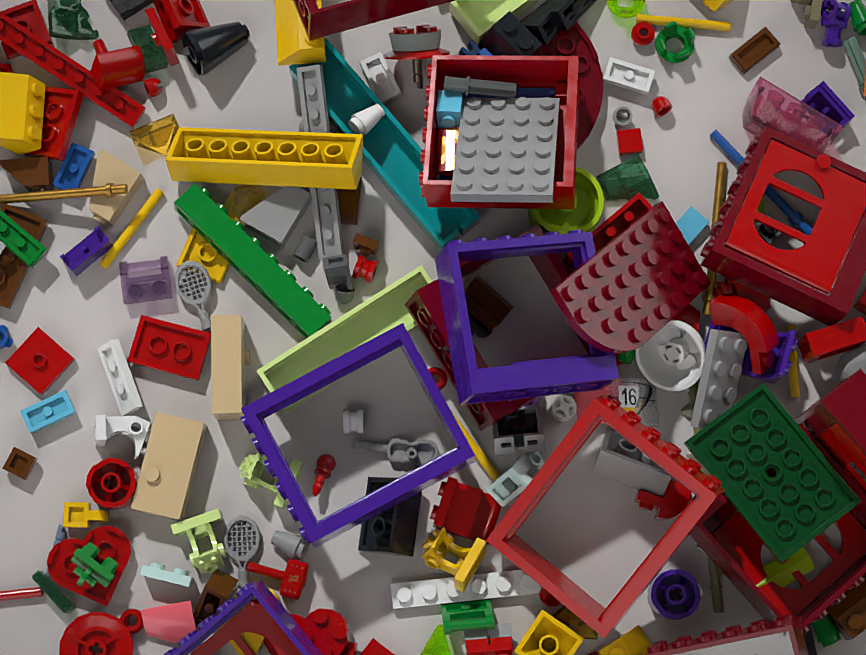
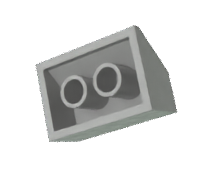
[592,425,671,497]

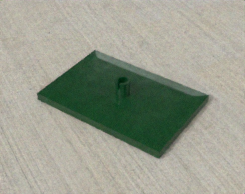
[684,383,861,564]

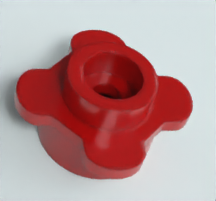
[714,281,733,297]

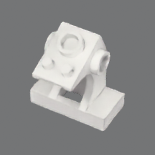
[94,415,151,459]

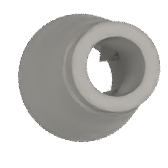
[271,530,310,560]

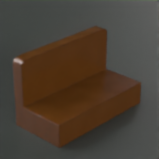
[464,276,514,330]

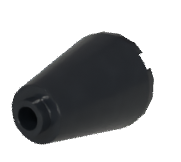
[181,22,250,76]

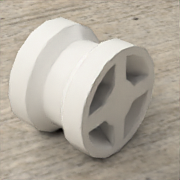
[551,395,577,422]
[343,409,364,434]

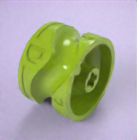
[528,167,604,235]

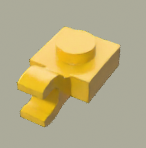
[63,502,109,528]

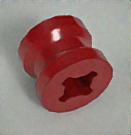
[352,255,379,284]

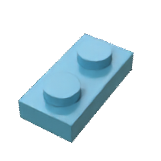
[20,390,76,434]

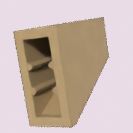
[89,149,144,226]

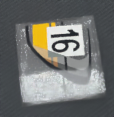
[609,377,660,428]

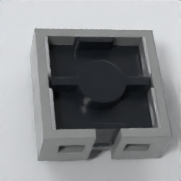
[492,405,545,455]

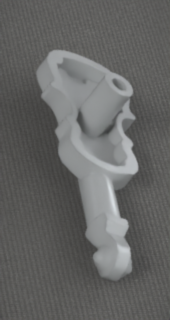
[351,438,438,468]

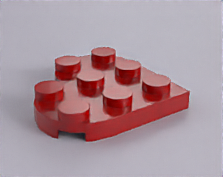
[46,525,131,607]
[264,608,350,655]

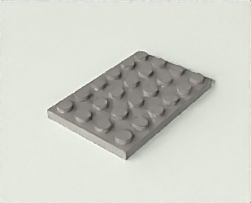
[450,97,560,203]

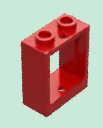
[797,316,866,365]

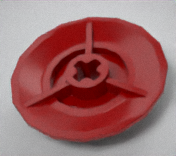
[59,612,134,655]

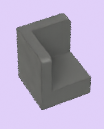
[323,254,353,290]

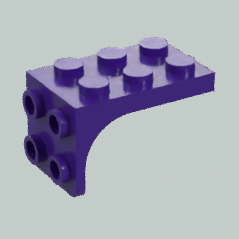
[704,318,798,384]

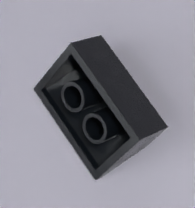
[358,477,422,557]

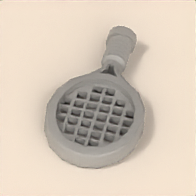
[174,261,212,331]
[223,515,261,589]

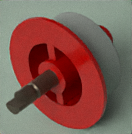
[383,24,450,89]

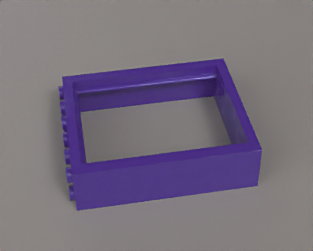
[240,323,475,548]

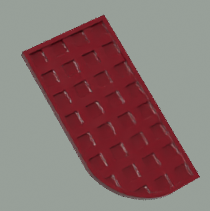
[549,201,711,353]

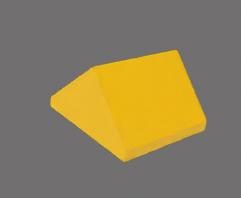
[514,609,584,655]

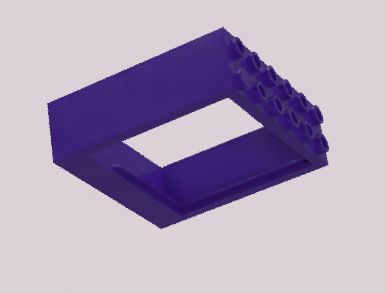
[435,230,619,405]

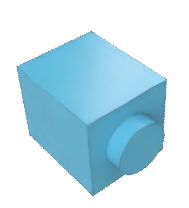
[436,90,463,128]

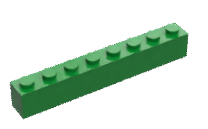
[174,183,331,339]

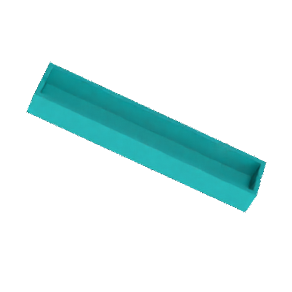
[289,38,480,251]

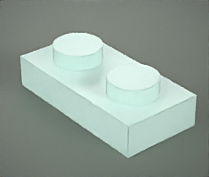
[140,562,194,588]

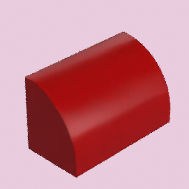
[90,45,145,90]

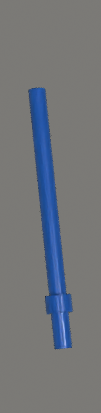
[710,130,812,235]

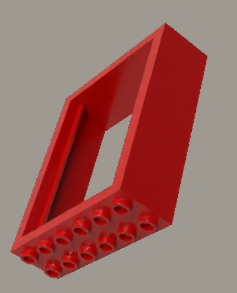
[486,394,725,638]

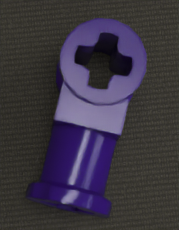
[820,0,852,48]

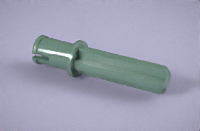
[843,37,866,92]

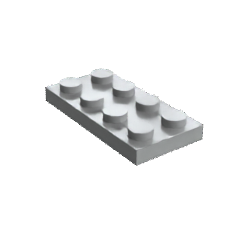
[690,329,747,428]

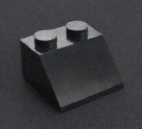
[478,11,542,56]

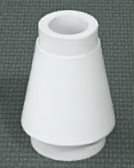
[348,103,385,135]

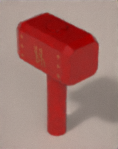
[247,558,309,600]

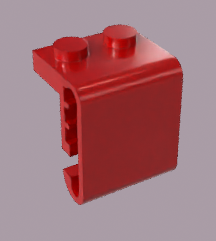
[430,476,502,545]

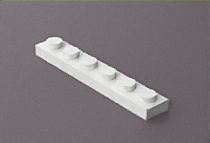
[391,570,541,609]

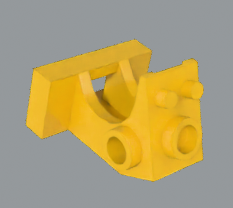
[421,527,486,593]

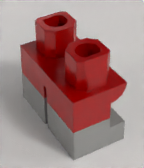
[464,623,513,655]

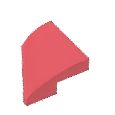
[141,600,200,649]

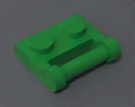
[440,599,495,635]

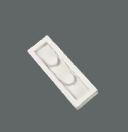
[97,339,143,416]

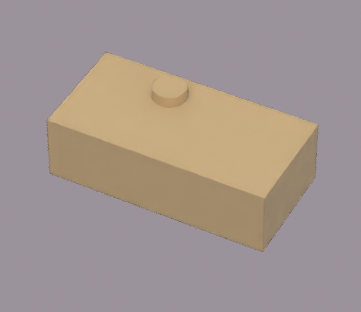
[211,315,250,420]
[131,412,207,521]

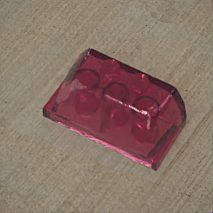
[742,77,843,153]

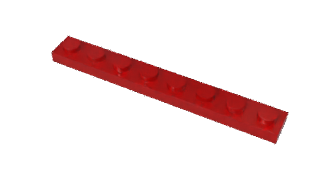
[0,12,146,128]

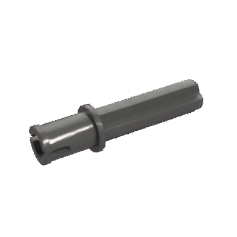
[444,76,517,98]

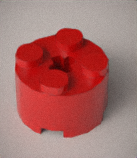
[86,458,139,510]

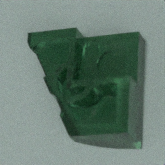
[47,0,99,40]
[596,154,659,201]

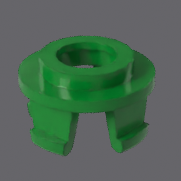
[655,21,695,63]

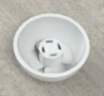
[635,320,706,391]

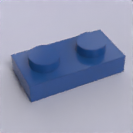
[52,142,95,190]

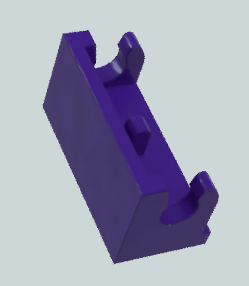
[799,81,855,139]
[60,226,113,276]

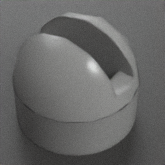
[613,106,633,126]

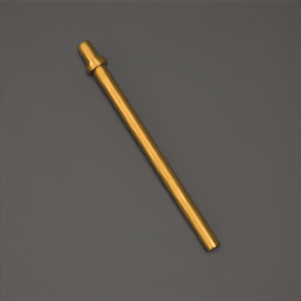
[702,162,727,317]
[0,183,128,204]

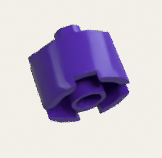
[647,569,701,620]

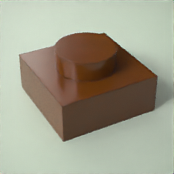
[353,233,379,256]
[2,447,37,480]

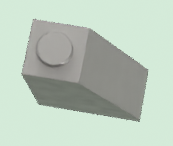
[240,186,312,248]

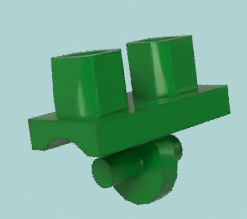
[71,542,118,588]

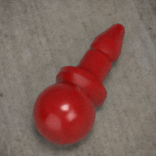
[312,454,336,497]

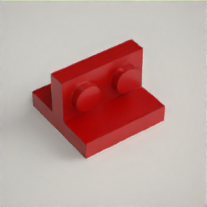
[153,0,210,43]

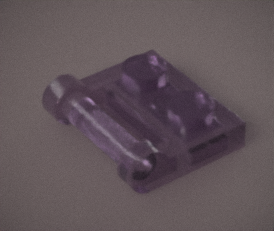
[119,256,173,305]

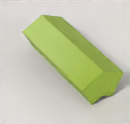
[756,547,815,587]

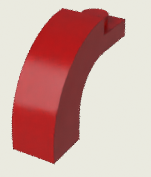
[710,293,779,375]

